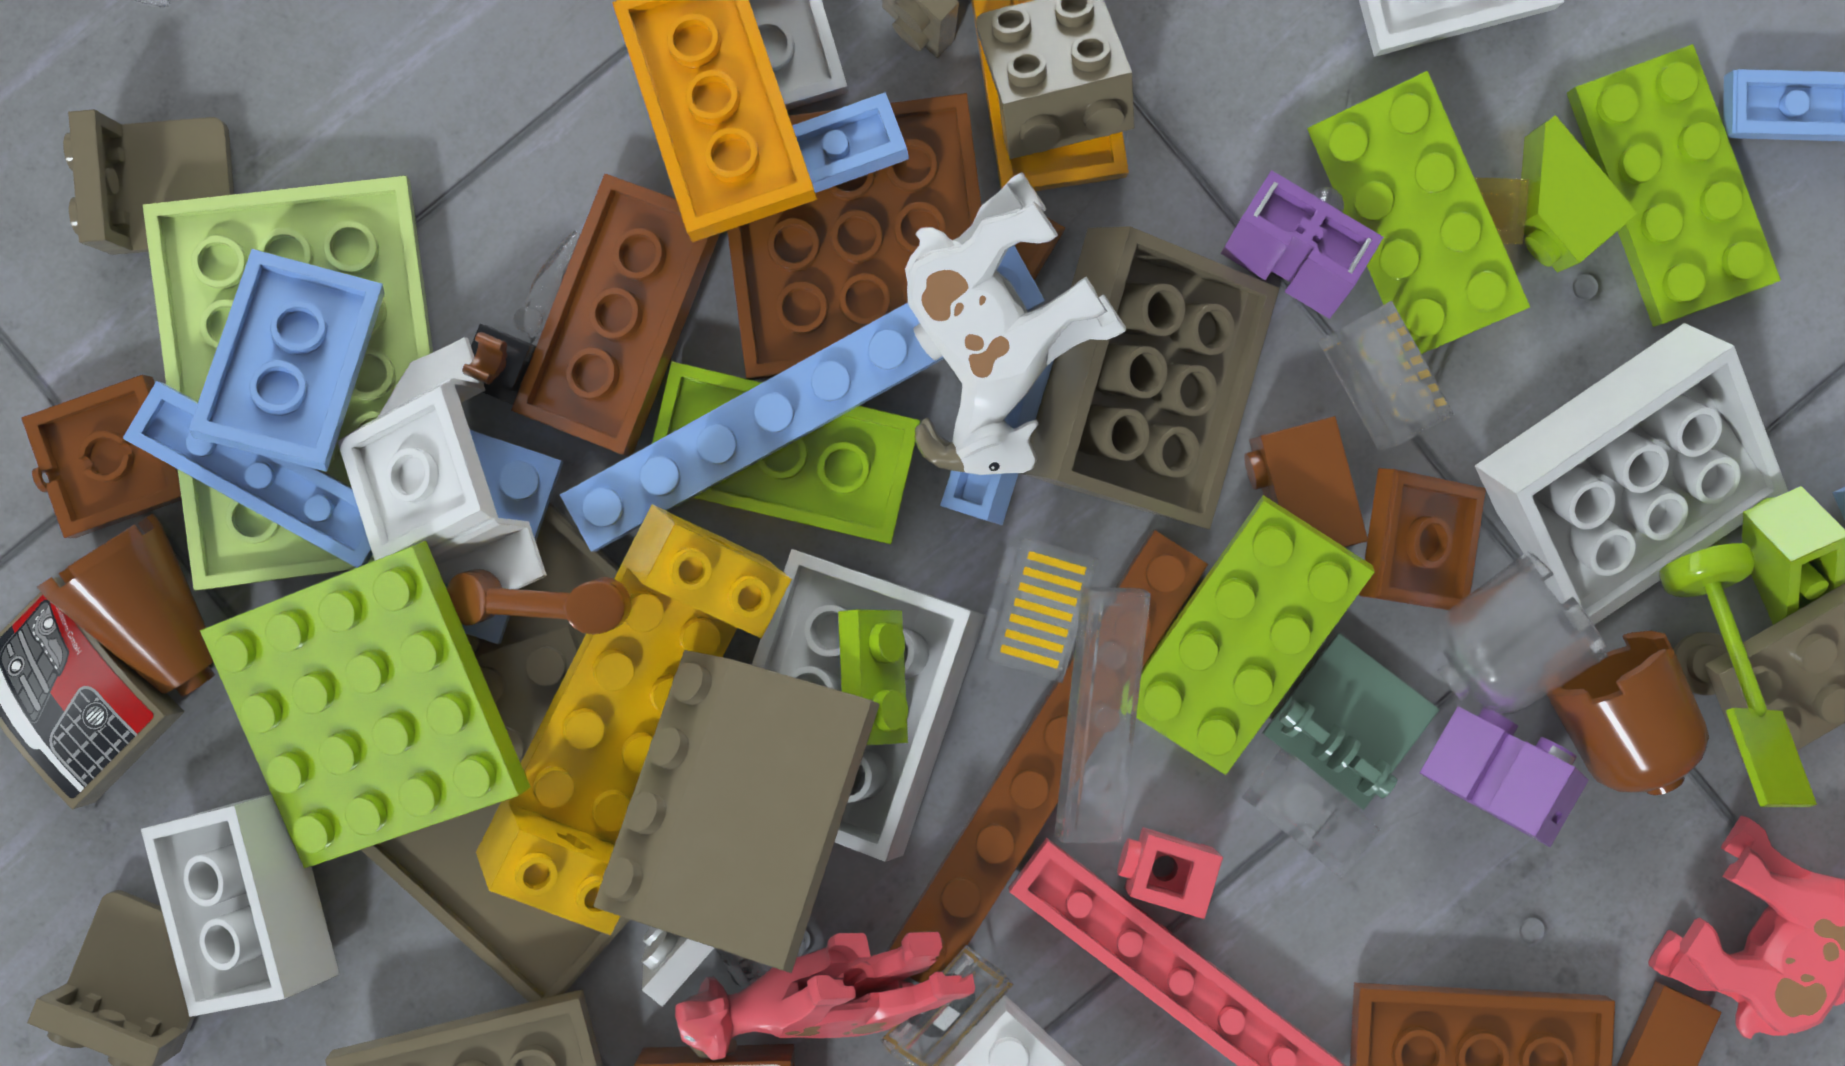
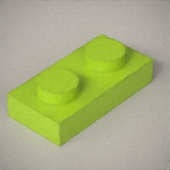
[838,609,908,745]

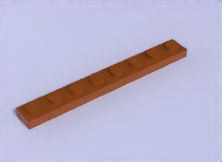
[885,530,1208,983]

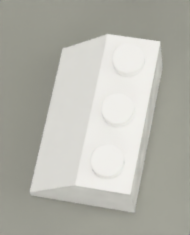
[141,794,340,1017]

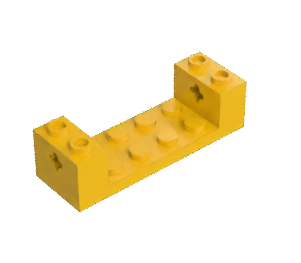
[476,504,792,935]

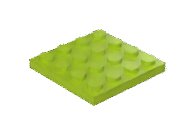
[200,541,531,869]

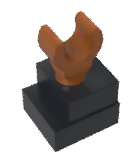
[462,324,536,405]

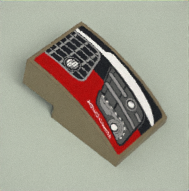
[0,577,185,810]

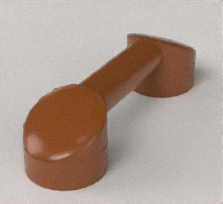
[447,569,631,635]

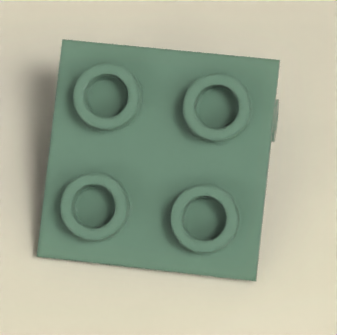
[1262,633,1440,810]

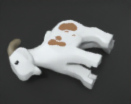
[905,172,1126,475]

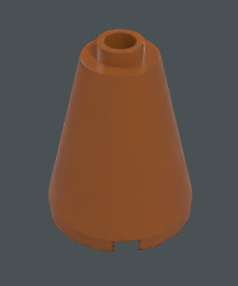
[37,513,216,697]

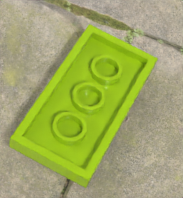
[1566,44,1781,327]
[1307,71,1530,359]
[652,361,920,545]
[1119,495,1375,775]

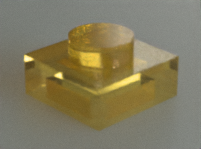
[1474,177,1529,246]

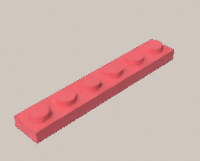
[1008,837,1346,1066]

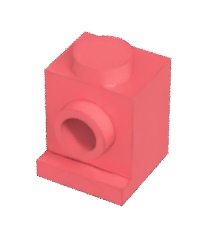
[1117,827,1223,919]

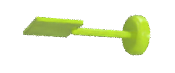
[1659,543,1817,807]

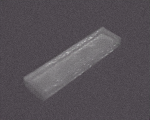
[1054,587,1151,843]

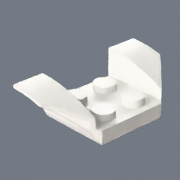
[337,337,547,589]

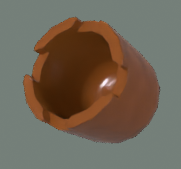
[1545,630,1709,795]

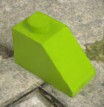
[1517,115,1639,273]
[1742,486,1845,625]

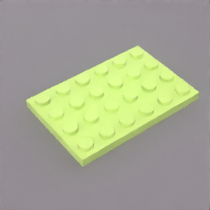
[143,176,433,590]

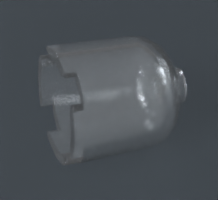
[1437,551,1608,714]

